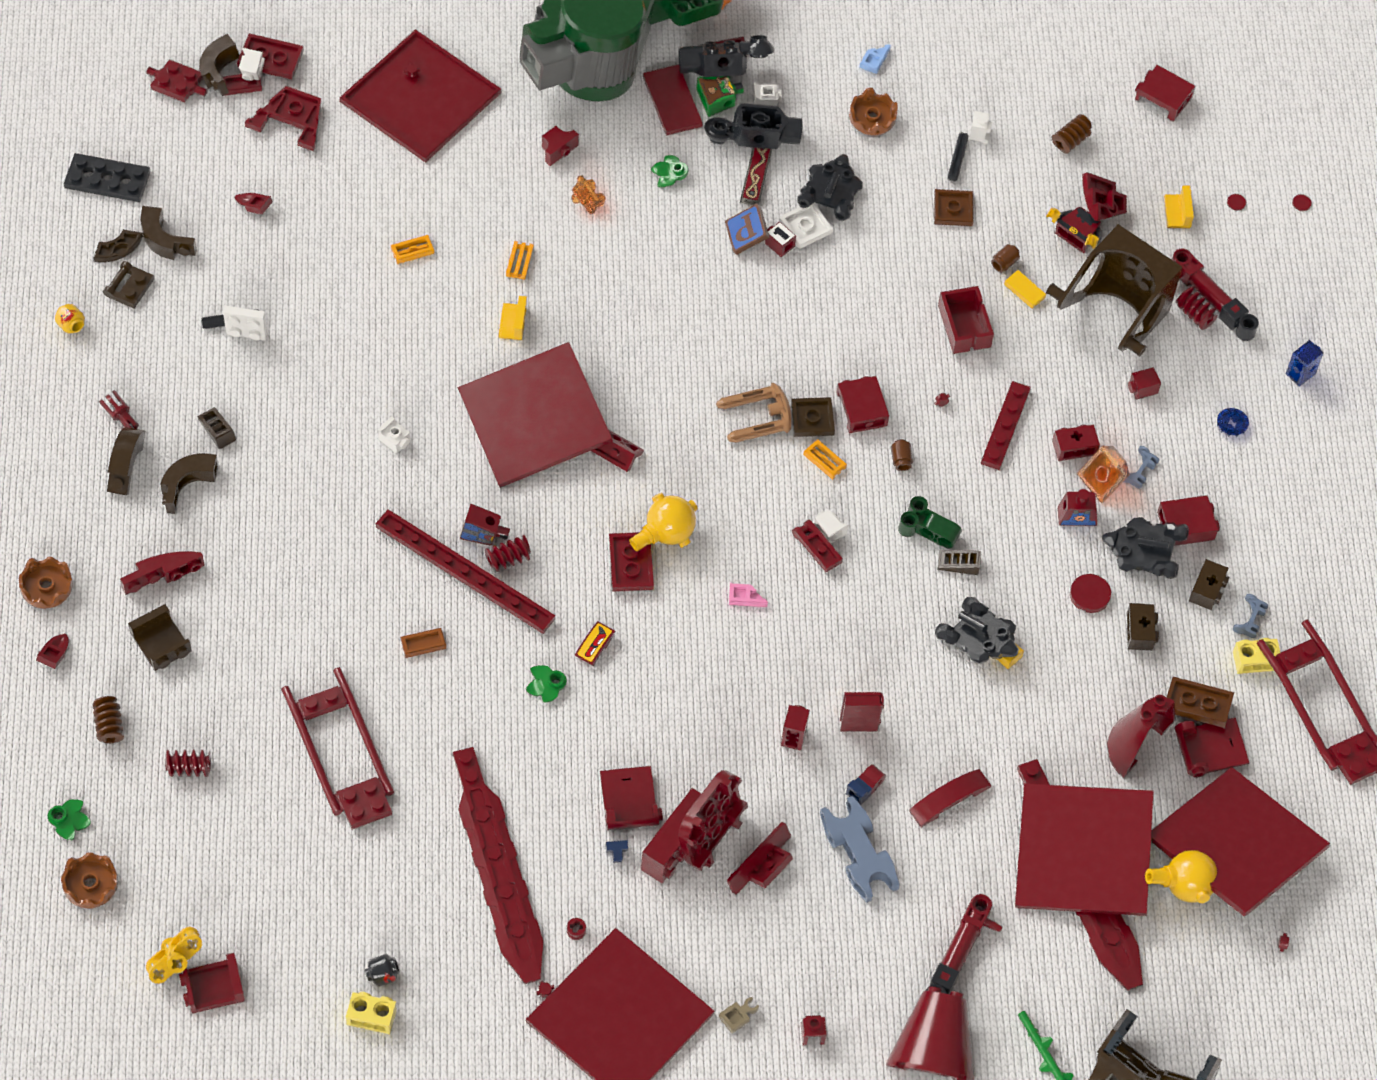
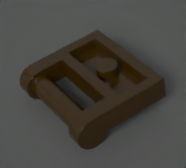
[103,261,154,309]

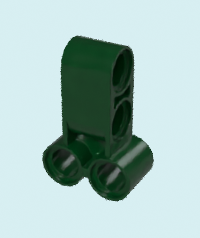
[898,496,962,549]

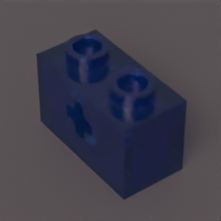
[1285,340,1324,387]

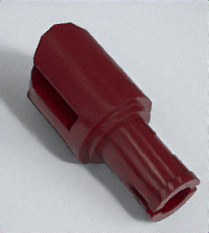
[99,390,139,429]

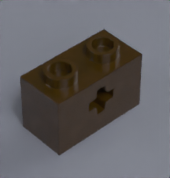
[1189,559,1230,611]
[1126,603,1159,651]

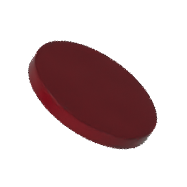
[1227,194,1246,211]
[1292,194,1312,211]

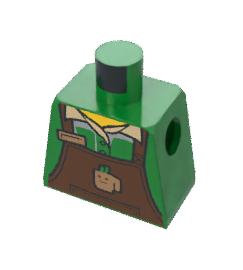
[696,76,744,117]

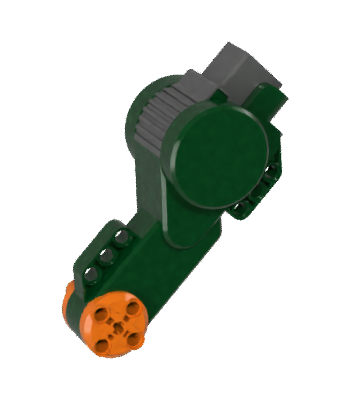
[519,0,732,102]

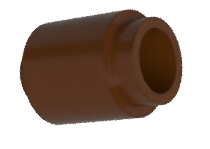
[991,244,1020,272]
[891,439,913,471]

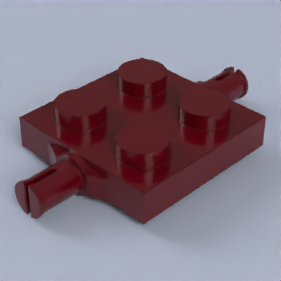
[146,59,208,103]

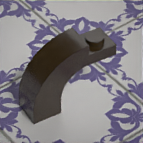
[199,33,240,96]
[140,206,197,260]
[107,427,146,496]
[160,453,218,514]

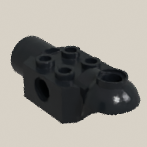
[678,35,775,77]
[704,103,802,149]

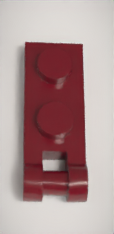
[792,519,843,572]

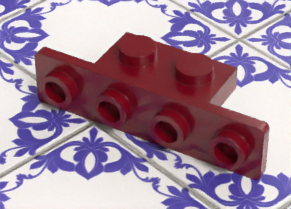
[727,822,793,895]

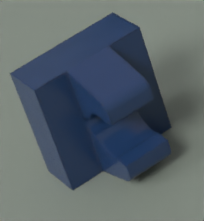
[605,840,628,863]

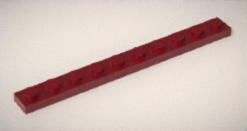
[375,509,555,634]

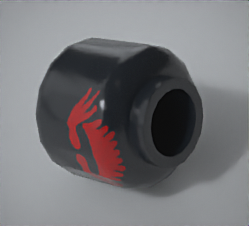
[365,954,400,986]

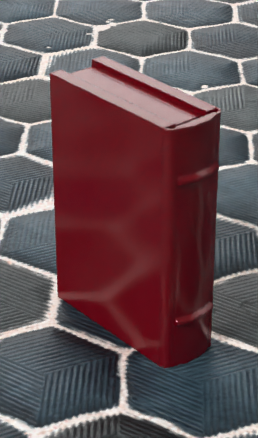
[840,692,884,732]

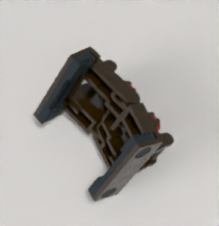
[1088,1009,1222,1080]

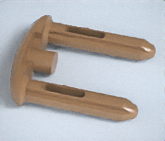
[716,382,791,443]

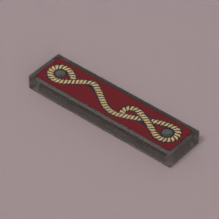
[740,147,773,205]

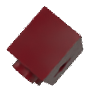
[1052,424,1100,461]
[781,705,810,751]

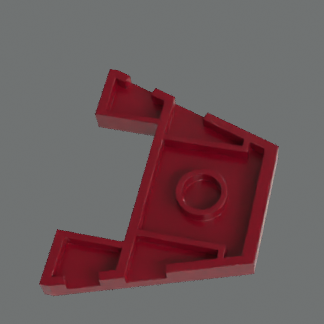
[245,86,321,151]

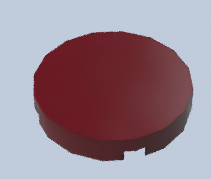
[1069,574,1112,613]

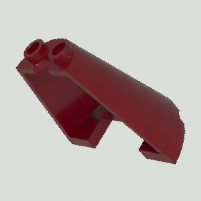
[1107,694,1175,778]
[886,987,974,1080]

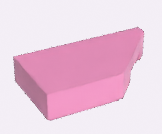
[729,583,768,607]

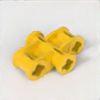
[146,927,202,984]

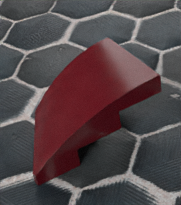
[1082,172,1127,221]

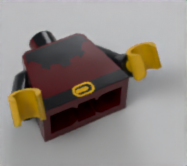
[1046,207,1102,253]

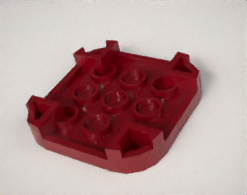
[679,770,748,871]

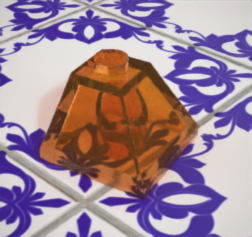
[1076,446,1130,503]

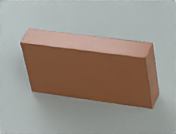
[400,628,446,658]

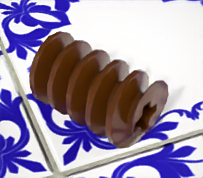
[1051,114,1092,154]
[92,696,124,744]

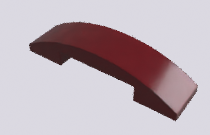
[909,769,992,828]

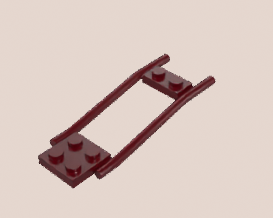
[1256,619,1377,785]
[281,667,394,830]

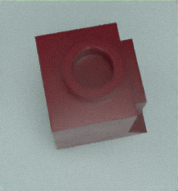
[800,1015,826,1046]

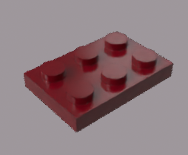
[237,33,304,80]
[609,532,654,592]

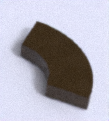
[94,229,143,262]

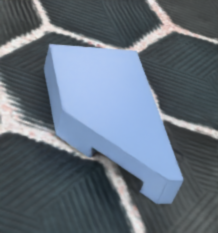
[859,44,891,74]

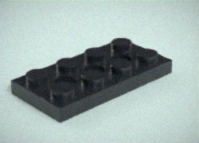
[64,153,151,203]

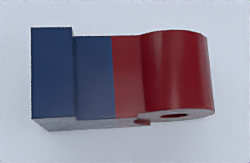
[846,764,886,805]

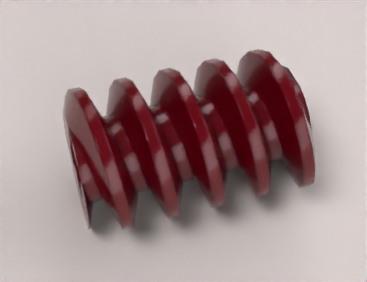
[1176,286,1218,330]
[485,535,531,572]
[166,750,211,777]

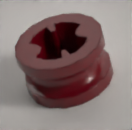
[567,918,586,940]

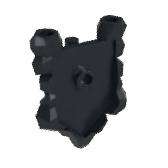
[797,154,863,221]
[1102,517,1189,579]
[935,597,1018,664]

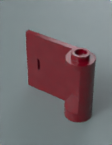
[1174,717,1250,778]
[600,766,663,831]

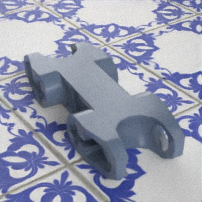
[820,796,900,903]

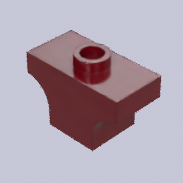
[542,126,579,166]

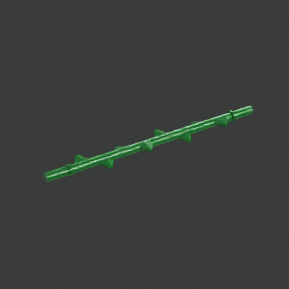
[1018,1011,1074,1080]

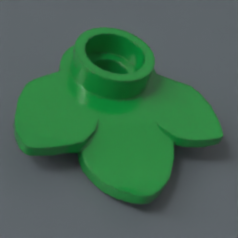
[651,155,689,187]
[526,665,567,703]
[47,799,91,840]

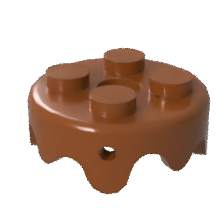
[849,87,898,135]
[19,556,73,609]
[61,852,118,909]

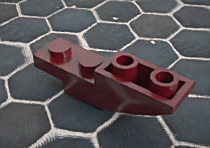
[120,551,205,595]

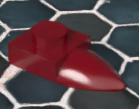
[234,193,273,215]
[36,633,69,669]

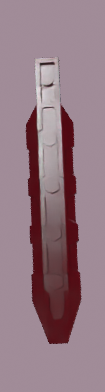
[453,747,543,984]
[1017,759,1143,991]

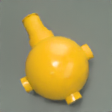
[629,492,698,551]
[1145,850,1217,903]

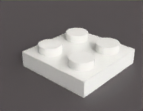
[779,203,833,249]
[223,306,267,340]

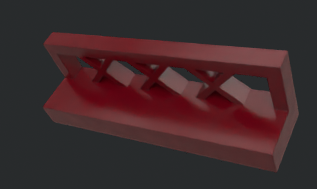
[591,429,644,472]

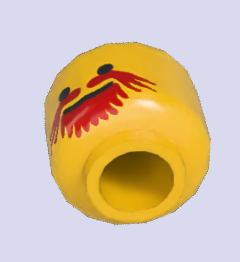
[55,304,85,333]

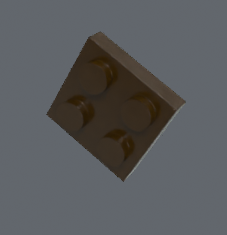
[791,397,835,437]

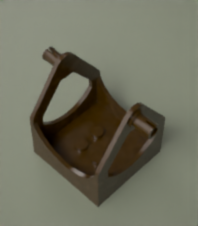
[1046,224,1183,357]

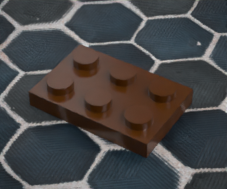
[1167,676,1235,728]

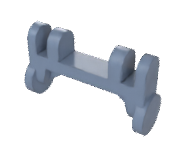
[1120,446,1160,489]
[1233,594,1269,638]

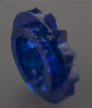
[1217,408,1249,437]

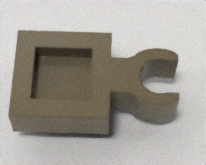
[719,997,759,1034]

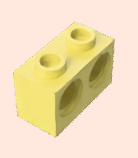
[1233,638,1280,674]
[346,992,397,1034]

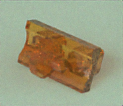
[571,175,606,214]

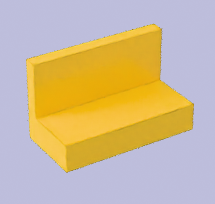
[1164,185,1194,228]
[498,296,527,340]

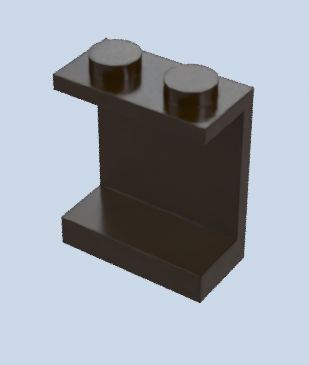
[128,604,192,671]

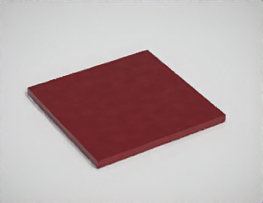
[339,29,502,163]
[457,342,613,488]
[1151,767,1330,917]
[1015,783,1154,916]
[526,928,715,1080]

